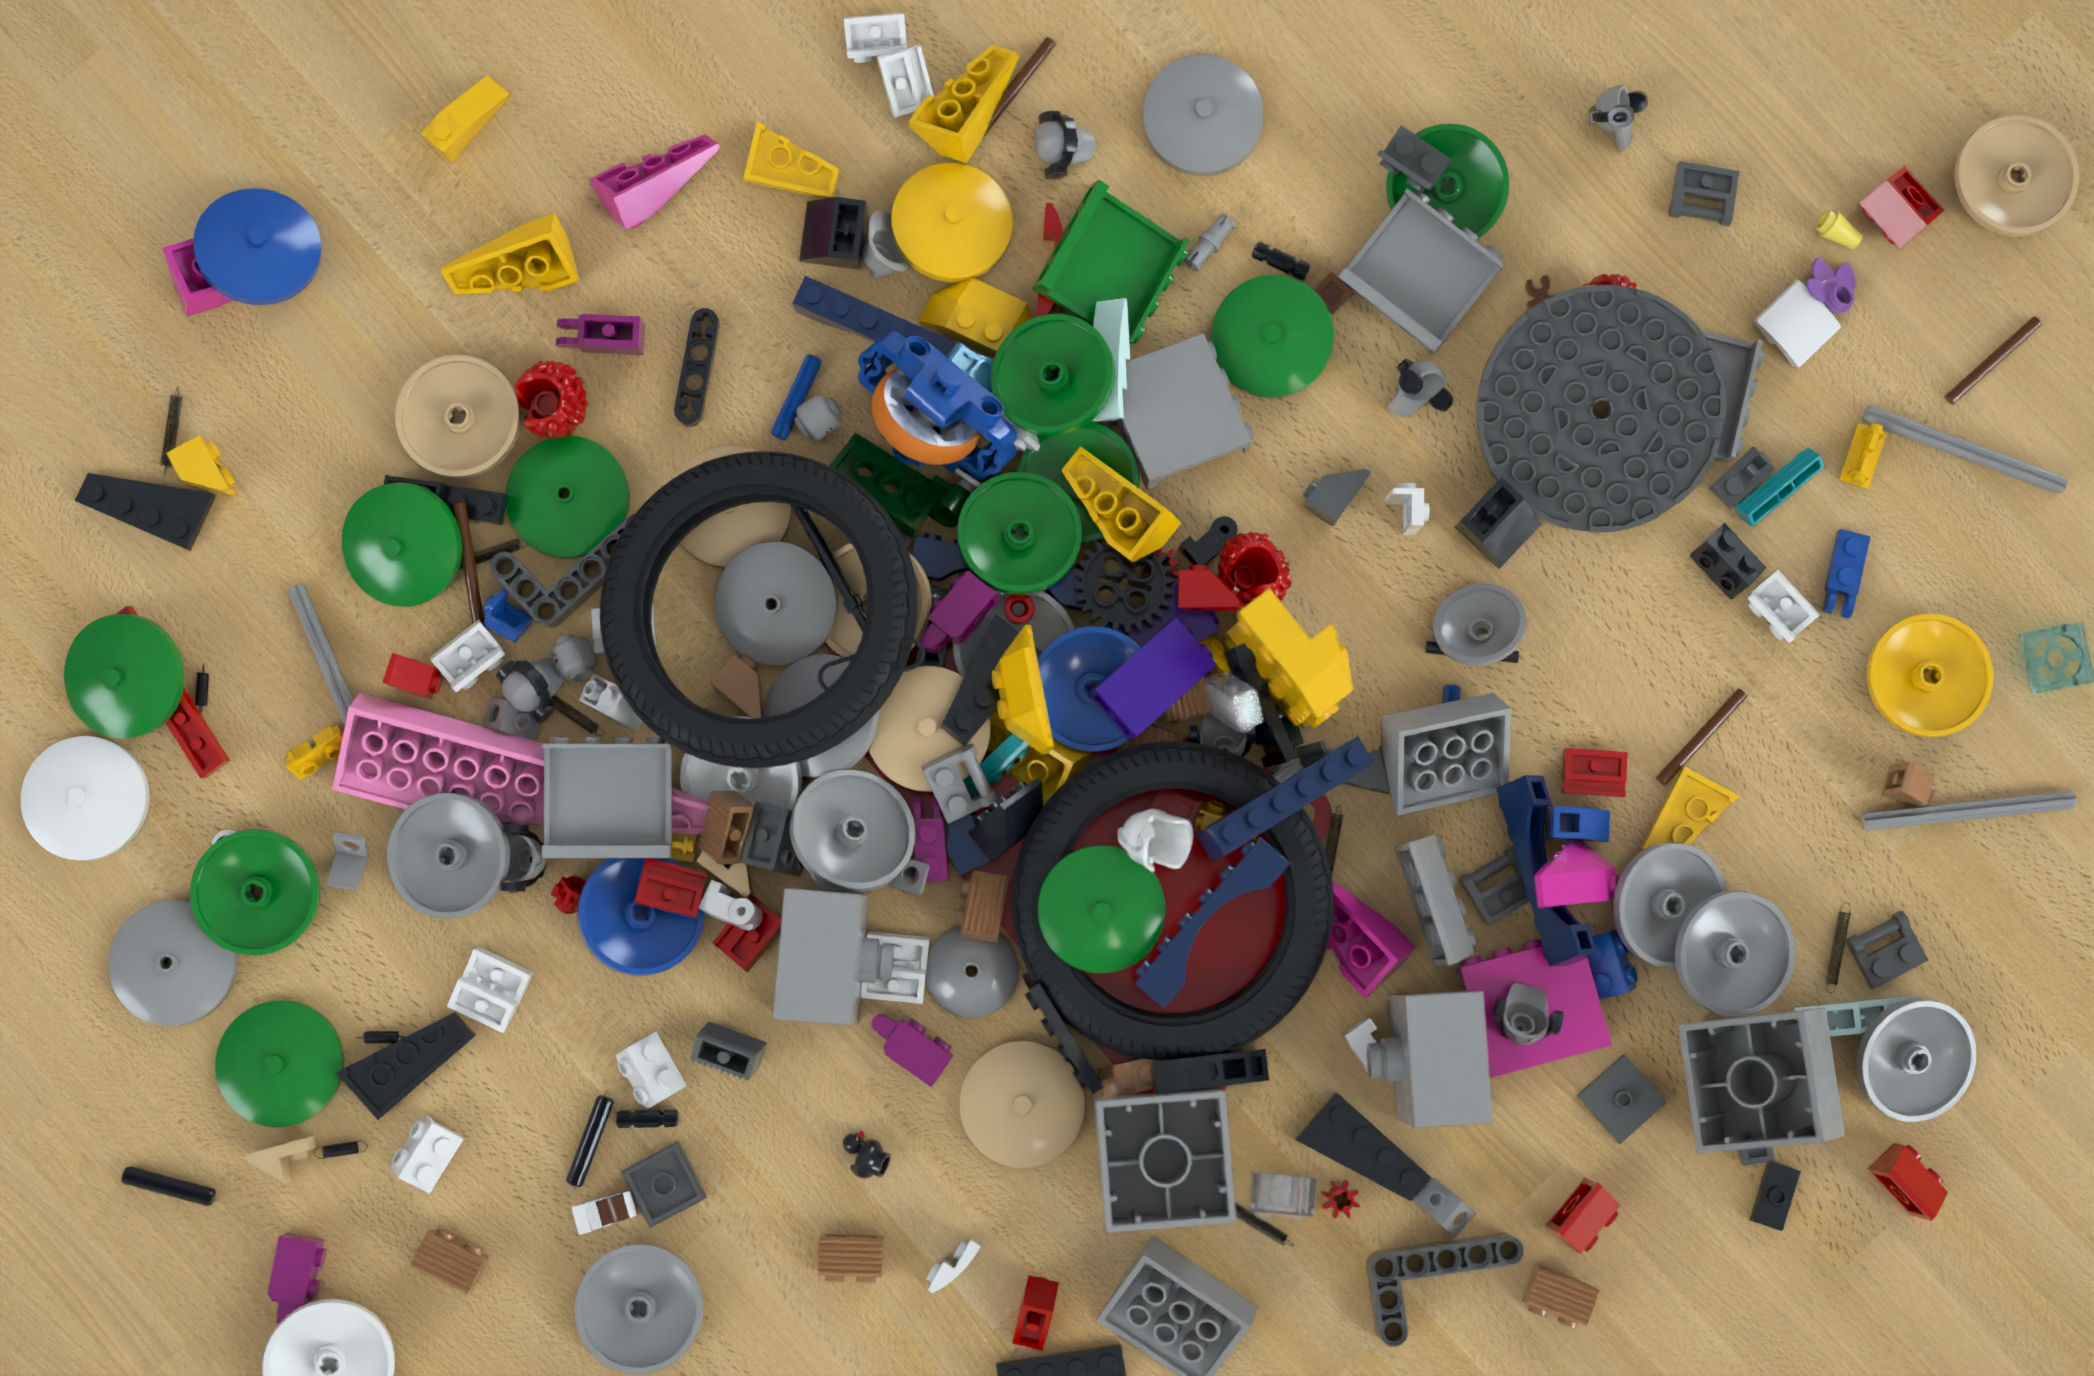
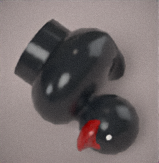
[843,1131,891,1179]

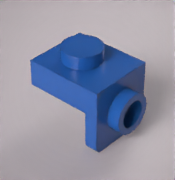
[483,588,533,643]

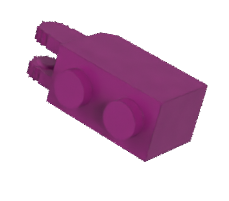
[555,314,645,355]
[920,570,1000,655]
[913,794,949,883]
[871,1014,954,1087]
[267,1233,326,1325]

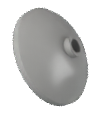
[1433,584,1527,666]
[926,927,1019,1018]

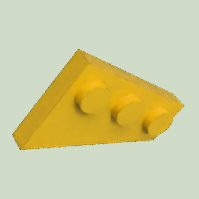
[743,121,840,199]
[1640,767,1740,850]

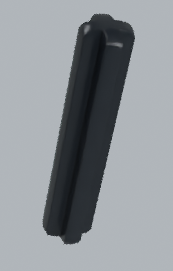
[566,1095,614,1187]
[121,1166,216,1206]

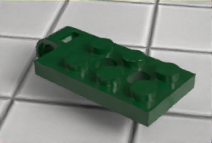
[830,432,970,536]

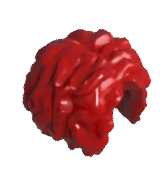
[514,361,589,439]
[1217,531,1292,605]

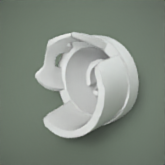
[1118,809,1193,873]

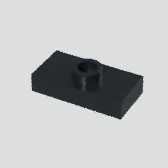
[1749,1161,1801,1231]

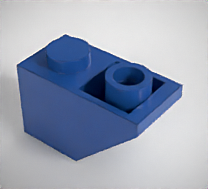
[1546,806,1610,842]

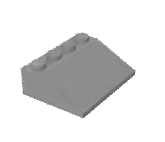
[1381,693,1511,816]
[1395,834,1476,965]
[1096,1236,1258,1376]

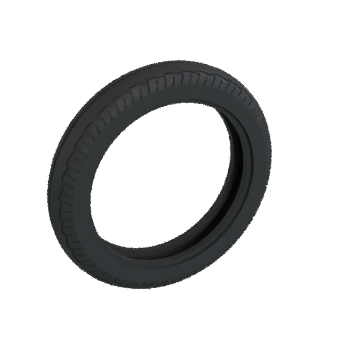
[600,451,918,768]
[1012,741,1334,1061]

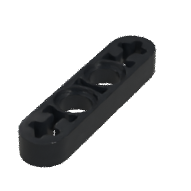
[674,308,720,427]

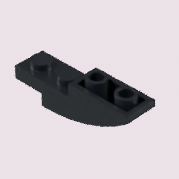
[383,475,508,526]
[1150,1049,1269,1094]

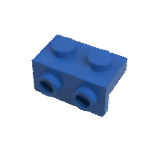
[1587,929,1638,1000]

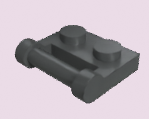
[1669,161,1739,226]
[1458,846,1530,926]
[1846,910,1928,989]

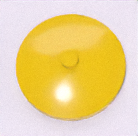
[891,163,1013,282]
[1866,614,1994,738]

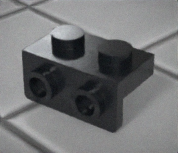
[1690,523,1767,599]

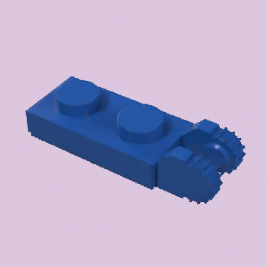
[1823,529,1871,619]

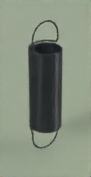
[195,664,209,713]
[355,1031,406,1044]
[314,1141,367,1159]

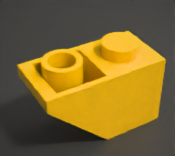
[166,435,237,496]

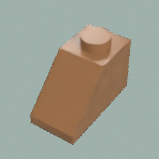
[710,654,763,718]
[1881,762,1936,807]
[1097,1058,1157,1097]

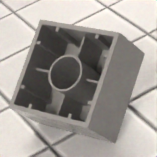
[773,888,894,1025]
[1366,990,1493,1127]
[1678,1008,1845,1153]
[1094,1087,1236,1233]

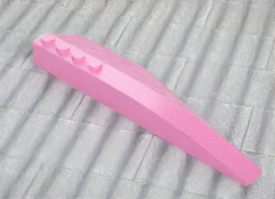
[332,693,709,834]

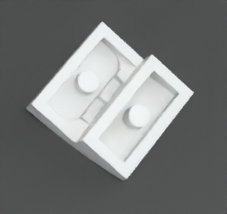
[1753,280,1842,368]
[861,931,930,1004]
[447,946,534,1033]

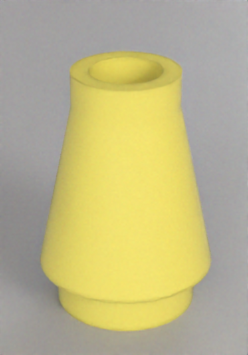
[1815,209,1863,250]

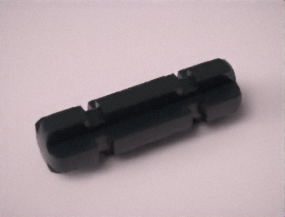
[1252,242,1311,280]
[616,1110,679,1128]

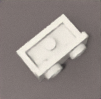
[844,12,907,63]
[1385,483,1429,535]
[1747,569,1820,643]
[430,619,505,692]
[616,1032,687,1110]
[391,1114,464,1193]

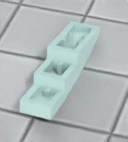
[1092,298,1130,422]
[1794,995,1920,1036]

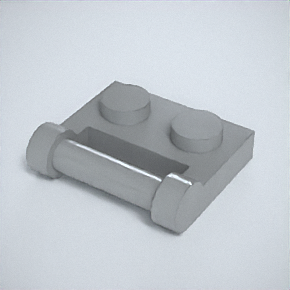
[921,744,998,824]

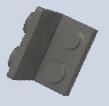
[1377,125,1452,192]
[740,802,805,877]

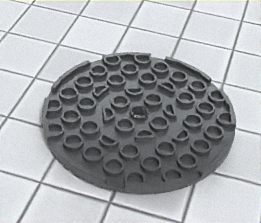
[1476,284,1727,533]

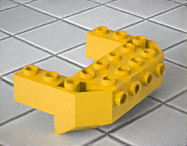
[1224,588,1353,729]

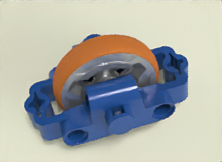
[858,331,1017,480]

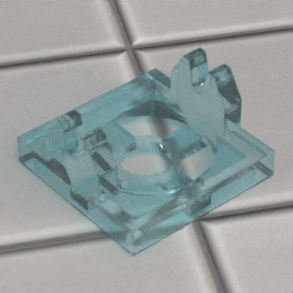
[2019,622,2094,694]

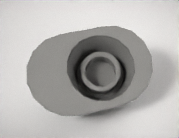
[861,211,909,279]

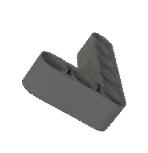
[490,514,634,628]
[1366,1233,1524,1347]

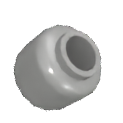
[794,394,842,440]
[551,634,597,682]

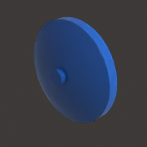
[193,189,321,305]
[1037,626,1140,752]
[577,858,705,976]

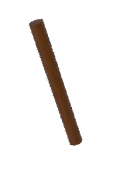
[983,37,1056,138]
[1945,316,2042,405]
[453,501,484,624]
[1656,688,1748,786]

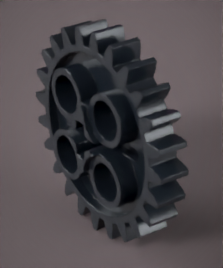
[1074,541,1175,635]

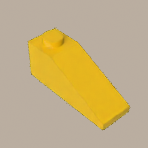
[421,75,511,163]

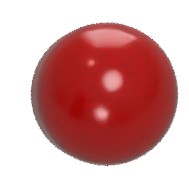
[1003,594,1035,625]

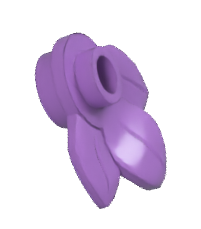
[1806,257,1856,314]

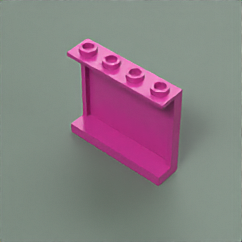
[1456,939,1612,1078]

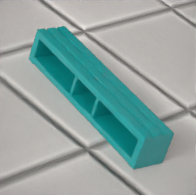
[1736,448,1825,527]
[963,733,1030,797]

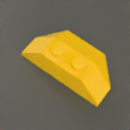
[919,277,1032,358]
[992,625,1054,754]

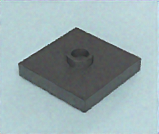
[1576,1055,1667,1144]
[621,1141,707,1228]

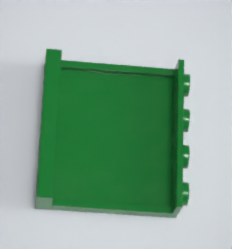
[1032,180,1190,344]

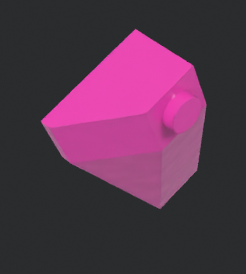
[589,135,720,229]
[163,239,232,317]
[1534,841,1620,908]
[1327,881,1417,998]

